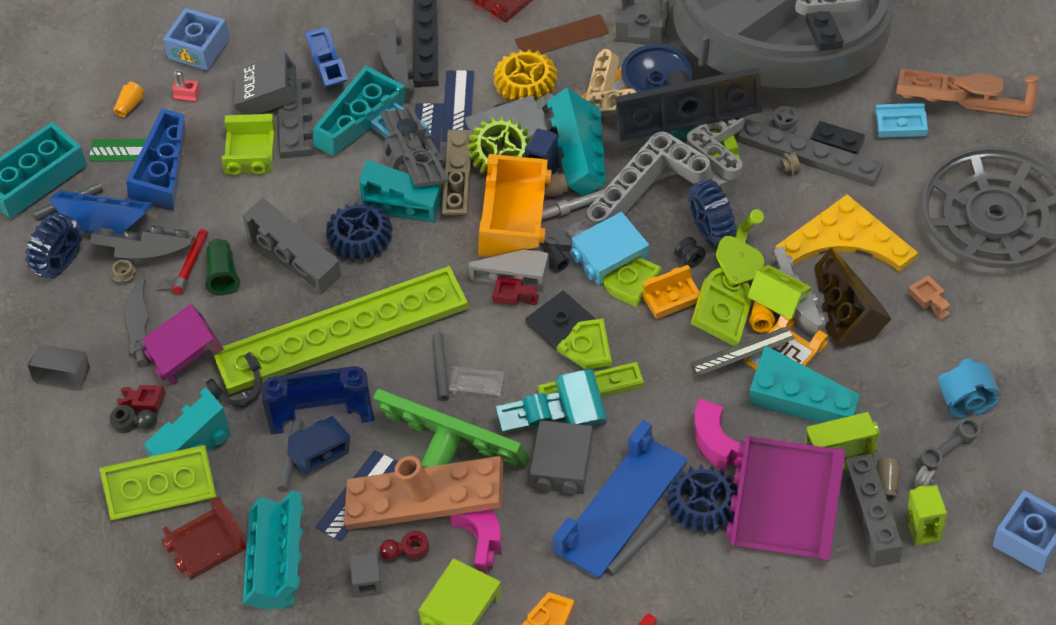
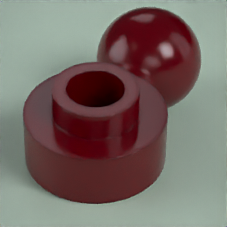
[379,530,430,561]

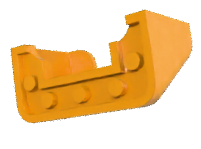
[478,154,552,258]

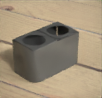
[27,344,90,390]

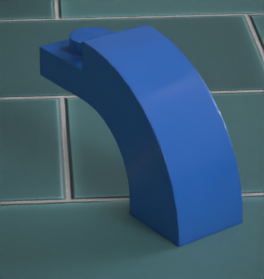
[305,26,348,89]

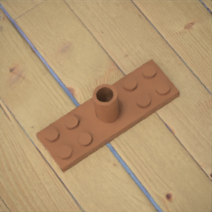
[344,456,503,530]

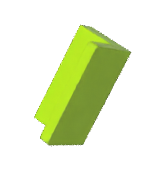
[748,265,812,319]

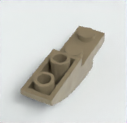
[442,130,473,215]

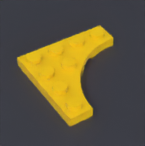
[775,195,918,272]

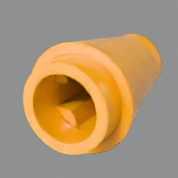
[113,82,144,118]
[749,301,775,333]

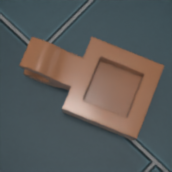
[908,275,951,320]

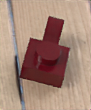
[492,277,539,305]

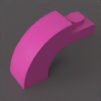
[694,398,743,472]
[450,509,502,575]

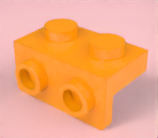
[643,265,700,319]

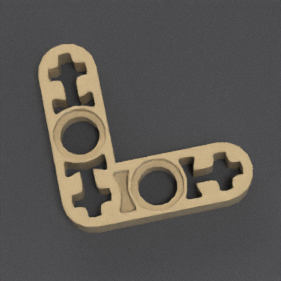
[586,49,637,116]

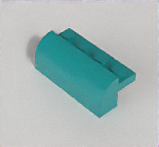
[243,490,304,609]

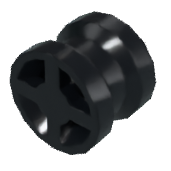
[674,236,706,268]

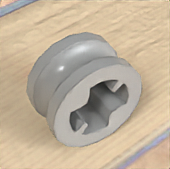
[913,465,937,488]

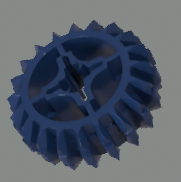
[688,179,736,246]
[326,201,393,263]
[25,212,83,279]
[667,464,738,535]

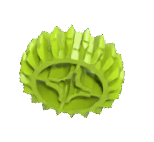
[468,115,532,175]

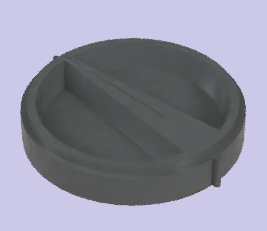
[673,0,894,88]

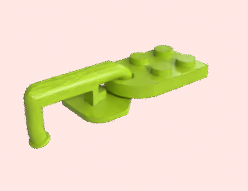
[691,209,764,346]

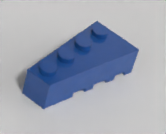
[126,108,186,211]

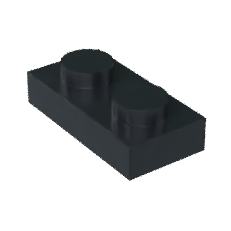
[806,11,844,51]
[811,121,865,155]

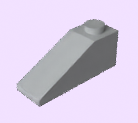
[468,250,549,292]

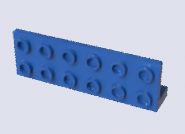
[553,420,687,579]

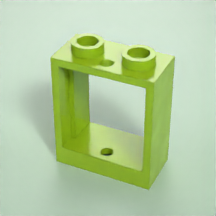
[805,412,880,470]

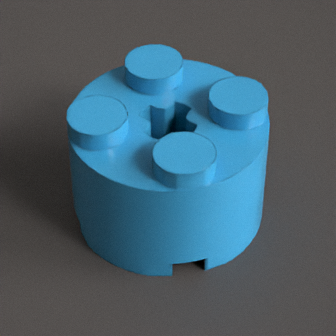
[938,358,1001,419]

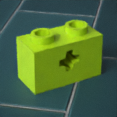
[905,485,947,546]

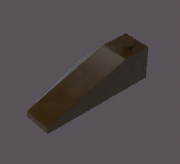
[815,248,891,347]

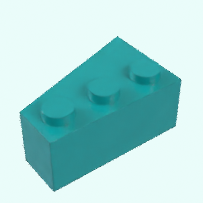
[359,159,442,223]
[144,387,231,457]

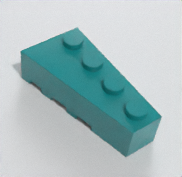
[313,66,405,156]
[546,87,606,196]

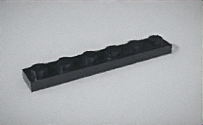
[414,0,439,87]

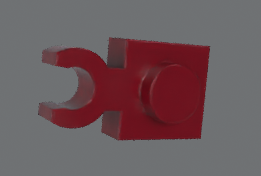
[116,385,166,412]

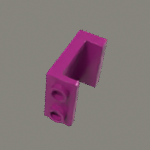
[142,304,224,385]

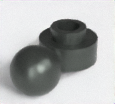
[110,405,157,433]

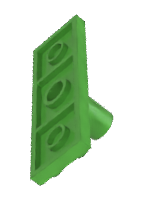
[373,389,530,468]

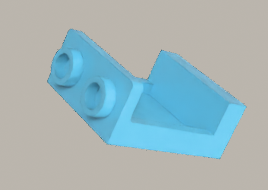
[570,211,649,286]

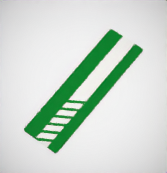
[89,139,185,161]

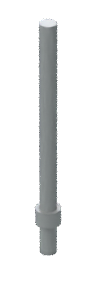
[542,168,677,220]

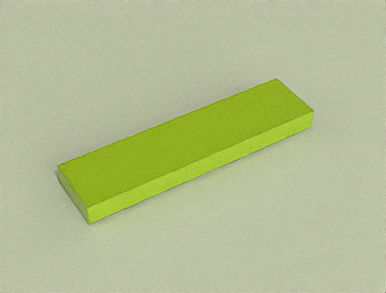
[537,362,644,398]

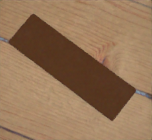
[515,14,609,54]

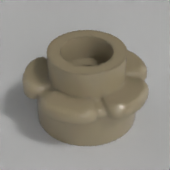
[780,152,801,176]
[111,260,136,283]

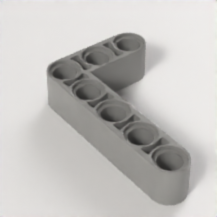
[587,132,713,227]

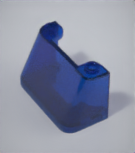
[261,366,375,435]

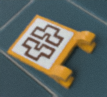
[744,315,828,370]

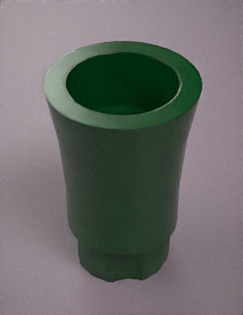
[205,238,240,296]

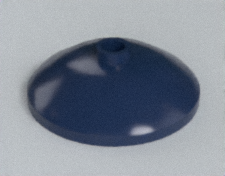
[621,44,692,92]

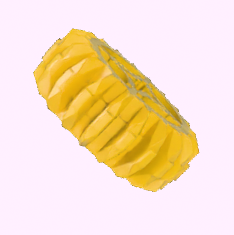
[494,49,557,101]

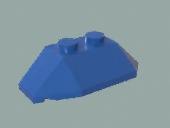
[50,191,153,234]

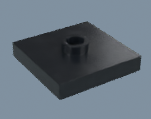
[525,290,596,354]

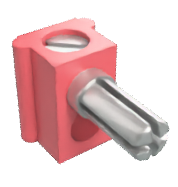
[172,69,201,102]

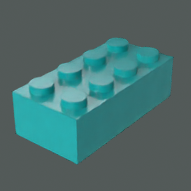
[0,121,87,219]

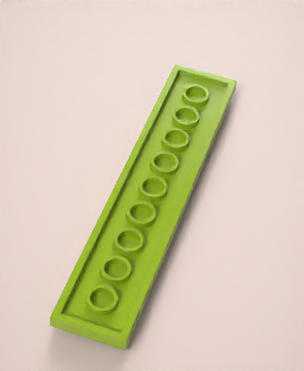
[212,266,469,395]

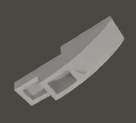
[773,247,825,338]

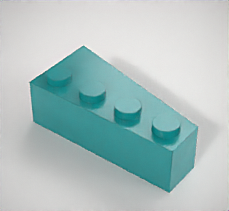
[750,345,860,423]

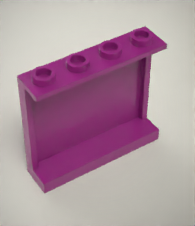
[726,435,845,560]

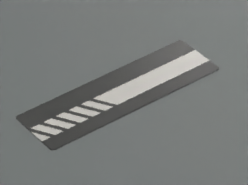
[692,327,795,375]

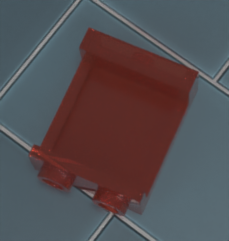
[161,496,247,580]

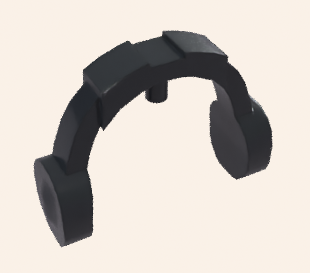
[206,352,262,408]

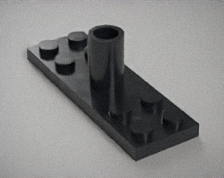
[615,67,762,142]

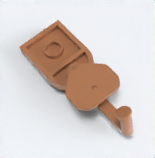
[896,69,1039,116]

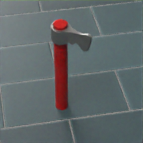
[157,229,208,294]

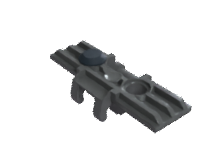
[381,107,448,187]

